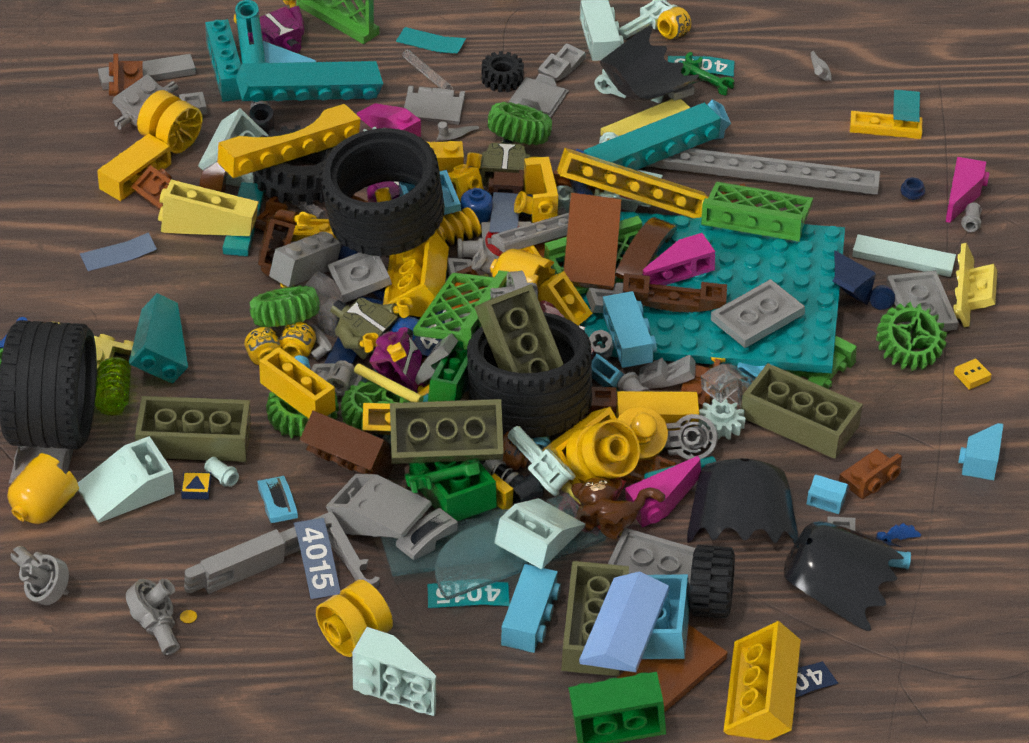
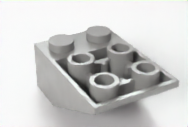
[326,474,432,538]

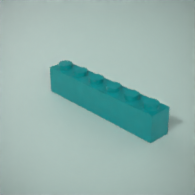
[236,61,383,102]
[584,102,721,170]

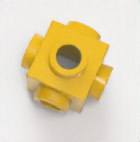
[448,164,484,201]

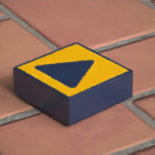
[181,472,211,499]

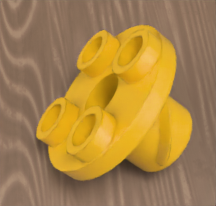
[617,407,668,460]

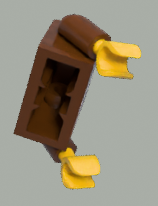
[258,209,317,288]

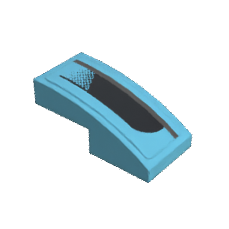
[257,476,298,523]

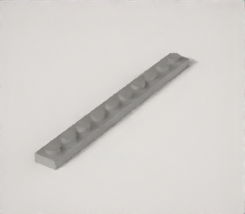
[646,148,880,194]

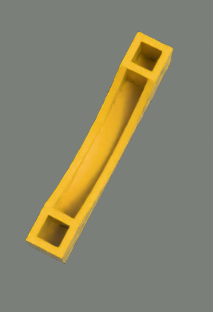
[218,104,361,178]

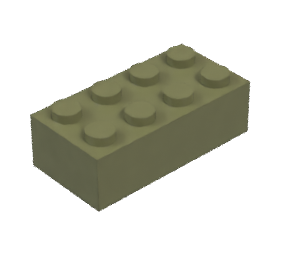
[474,284,564,373]
[741,363,863,459]
[135,396,251,462]
[390,399,504,464]
[561,561,629,676]

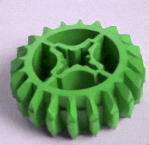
[487,102,552,145]
[249,285,320,328]
[876,302,947,371]
[341,380,410,436]
[266,392,339,439]

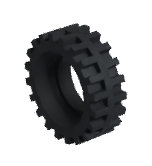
[253,125,336,205]

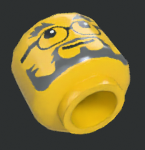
[657,7,691,40]
[279,322,316,358]
[244,327,282,365]

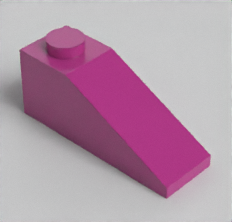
[357,103,421,137]
[945,157,989,223]
[643,233,715,285]
[625,456,701,528]

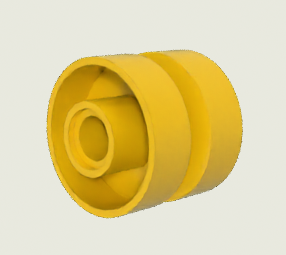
[137,90,202,154]
[566,419,640,482]
[316,579,393,657]

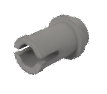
[961,203,982,232]

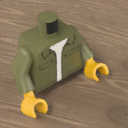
[466,139,538,187]
[330,297,413,360]

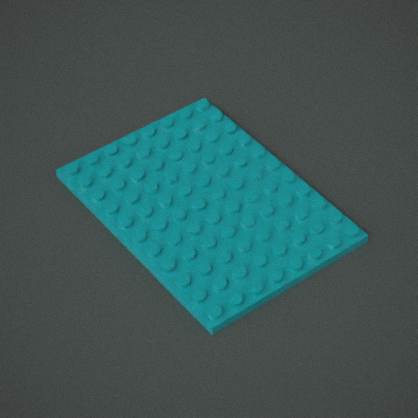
[562,212,845,373]

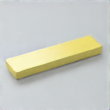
[600,99,690,141]

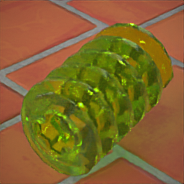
[95,357,131,416]

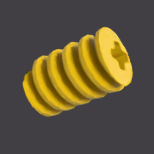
[436,207,482,245]

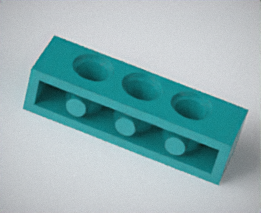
[205,19,241,102]

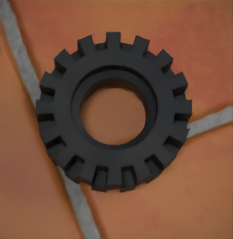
[481,51,524,92]

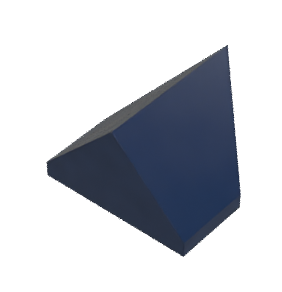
[832,250,876,305]

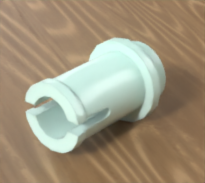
[204,457,239,487]

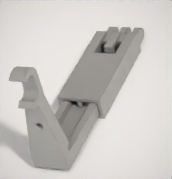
[184,511,380,594]

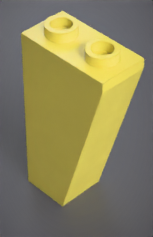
[158,180,258,236]

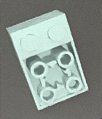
[78,436,175,523]
[494,498,585,569]
[352,627,436,716]

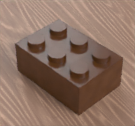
[299,411,394,479]

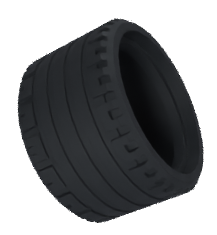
[320,128,445,256]
[467,312,592,438]
[0,320,97,449]

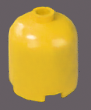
[490,249,556,286]
[7,453,79,524]

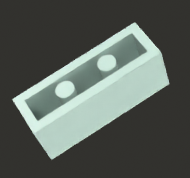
[580,0,624,61]

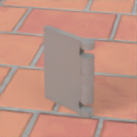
[404,85,465,125]

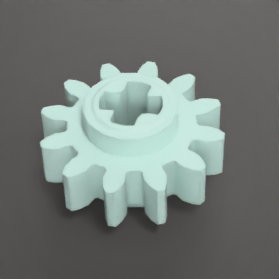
[699,399,746,439]

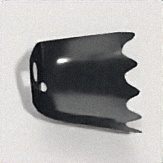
[600,26,710,101]
[687,458,799,548]
[784,521,904,631]

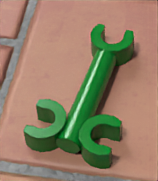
[681,52,735,96]
[405,459,480,493]

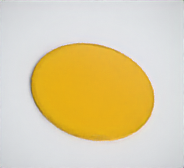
[180,610,197,623]

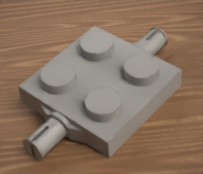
[112,74,178,129]

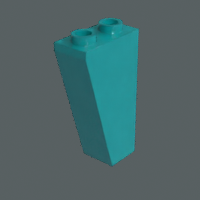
[129,293,188,384]

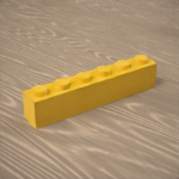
[557,148,708,218]

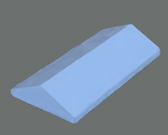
[579,571,669,673]

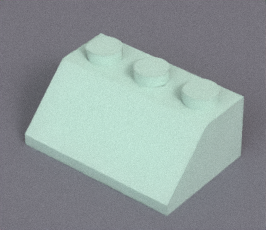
[198,108,269,187]

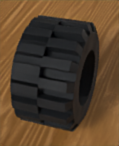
[689,544,735,619]

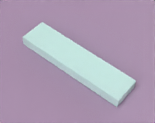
[852,234,956,277]

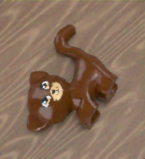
[571,477,665,539]

